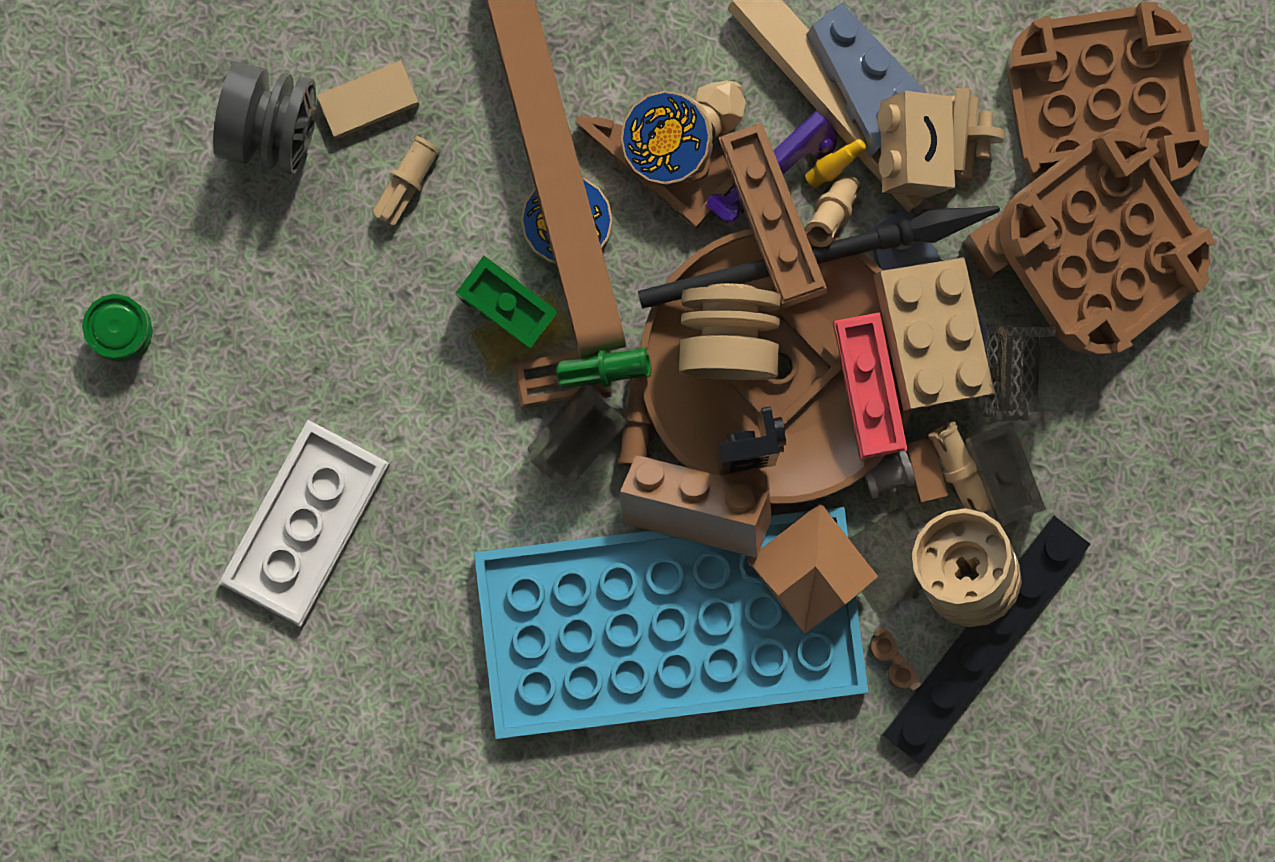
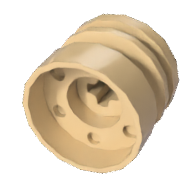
[679,283,781,380]
[912,508,1022,627]

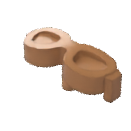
[870,627,921,690]

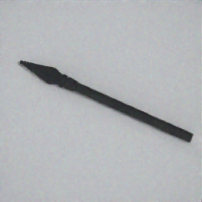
[638,206,1000,309]

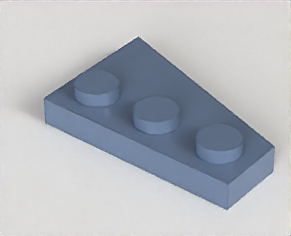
[806,3,927,158]

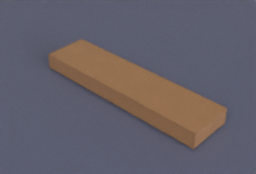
[718,123,827,309]

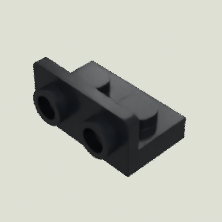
[717,406,786,475]

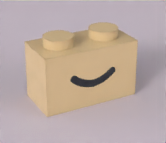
[877,91,955,197]

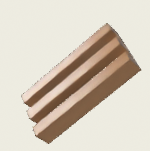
[513,351,612,409]

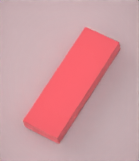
[833,312,907,460]

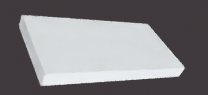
[219,420,390,627]

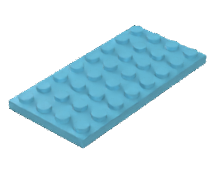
[474,507,868,739]

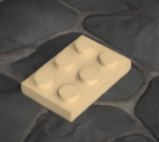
[873,258,995,412]

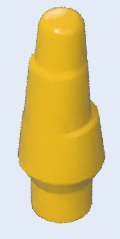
[805,139,866,188]

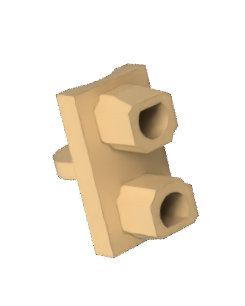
[952,88,1005,180]

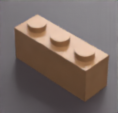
[620,455,771,558]

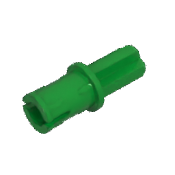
[557,347,652,388]

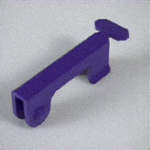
[707,111,837,223]

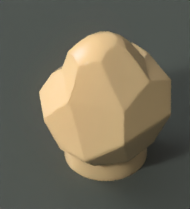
[693,80,746,140]

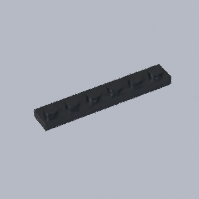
[881,515,1091,764]

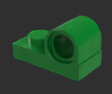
[455,255,558,349]

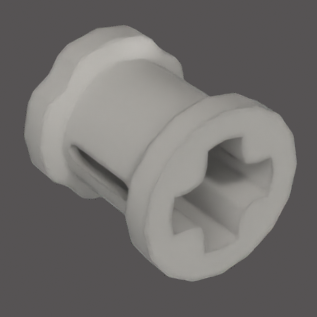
[862,452,916,500]

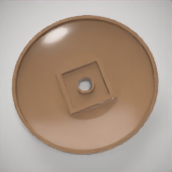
[640,227,912,504]

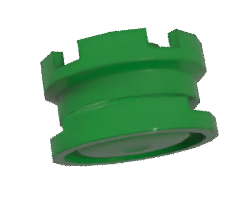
[82,294,153,362]

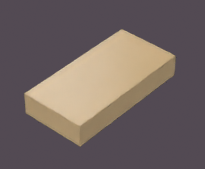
[316,60,420,140]

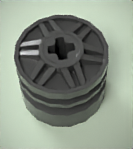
[213,62,316,175]

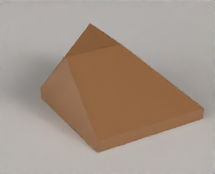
[746,503,878,634]

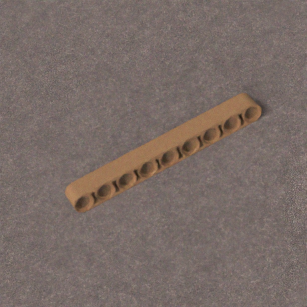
[485,0,626,358]

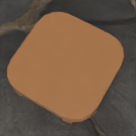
[1007,2,1209,185]
[999,131,1215,355]

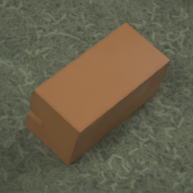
[906,438,948,504]

